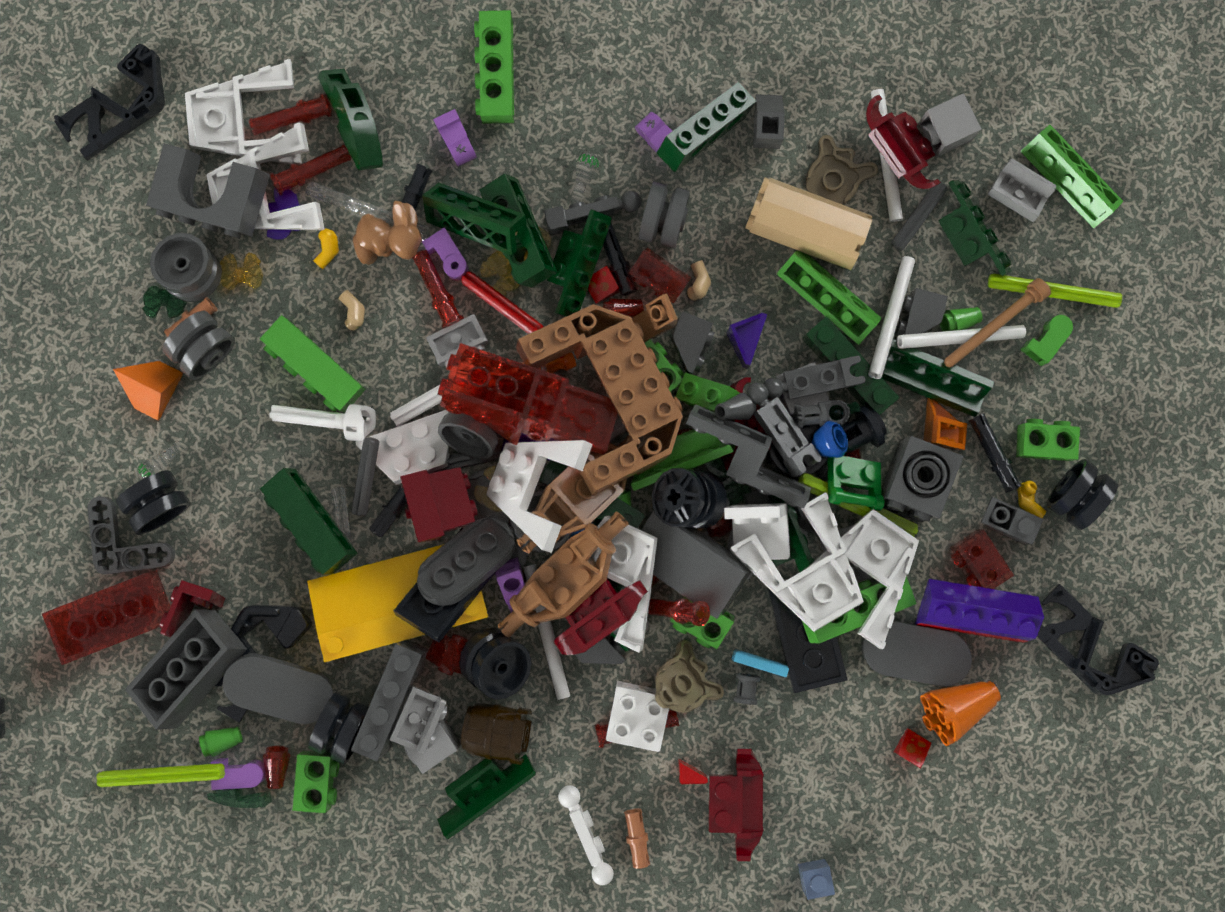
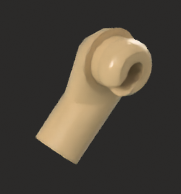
[687,260,711,301]
[339,290,365,331]

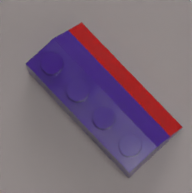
[915,579,1044,643]

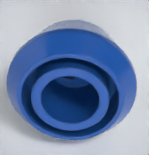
[812,421,848,458]

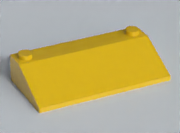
[307,544,488,662]

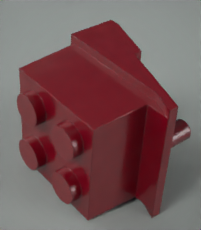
[400,467,478,542]

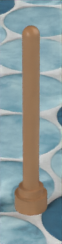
[944,278,1051,367]

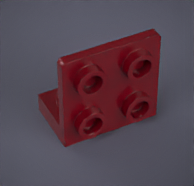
[160,580,225,638]

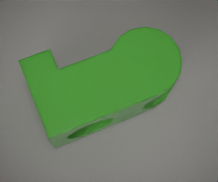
[1020,315,1073,366]

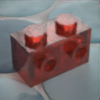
[629,248,691,304]
[950,529,1014,589]

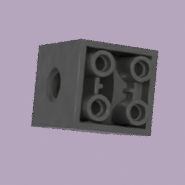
[881,436,964,522]

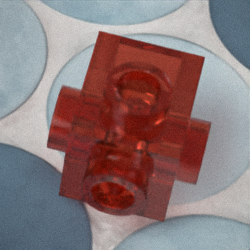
[426,633,468,676]

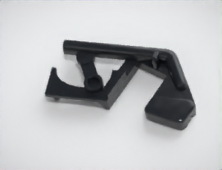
[54,44,165,160]
[1037,584,1159,695]
[215,604,312,723]

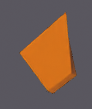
[113,361,184,421]
[923,398,967,450]

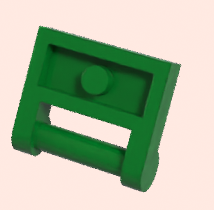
[828,456,885,511]

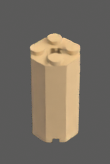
[745,177,872,270]

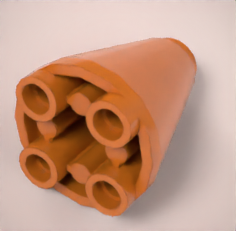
[920,681,1001,746]

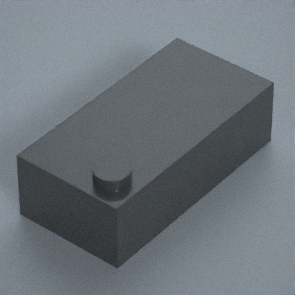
[641,511,751,619]
[125,609,247,730]

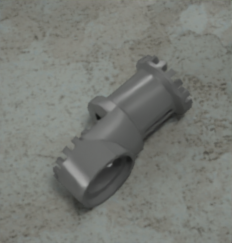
[794,400,850,429]

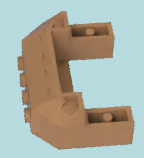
[516,304,683,495]

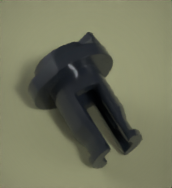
[842,406,887,454]

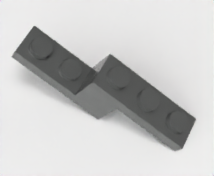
[686,404,811,508]

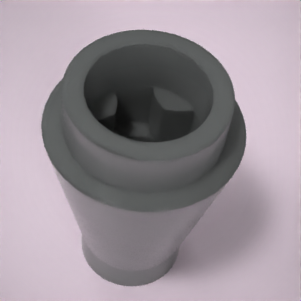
[715,393,756,420]

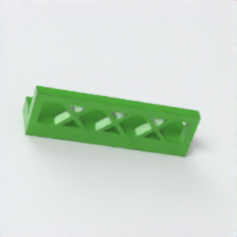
[1020,125,1123,228]
[631,429,735,491]

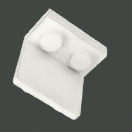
[724,503,790,560]
[606,681,669,752]

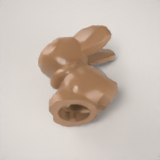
[353,201,422,265]

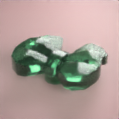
[142,286,187,319]

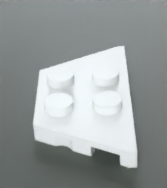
[356,409,449,485]

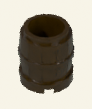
[461,703,532,765]

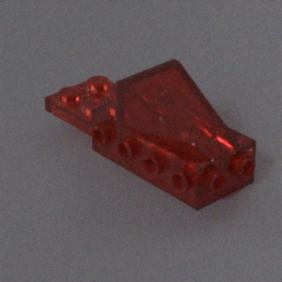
[437,343,618,455]

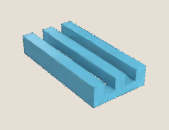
[731,649,789,678]

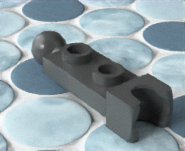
[544,191,642,236]
[763,356,865,400]
[746,383,822,477]

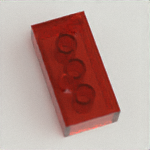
[42,570,171,665]

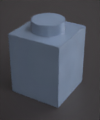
[798,859,835,900]

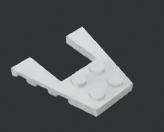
[185,59,301,165]
[207,122,325,230]
[486,440,593,553]
[730,492,864,632]
[806,509,919,649]
[592,516,658,653]

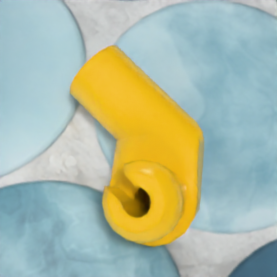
[313,228,339,269]
[1018,480,1047,518]

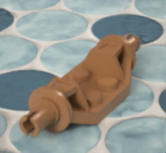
[517,435,630,553]
[498,512,629,637]

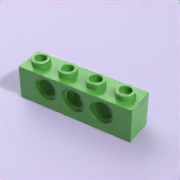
[474,10,514,124]
[777,250,882,345]
[802,576,917,643]

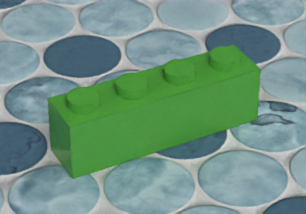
[260,315,366,413]

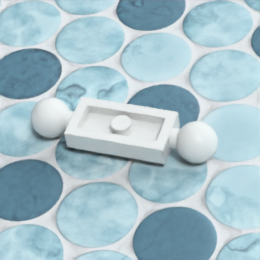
[558,785,614,885]

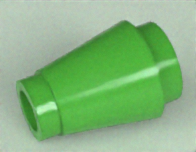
[940,307,983,331]
[199,726,243,758]

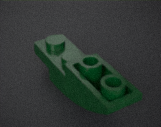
[318,69,383,171]

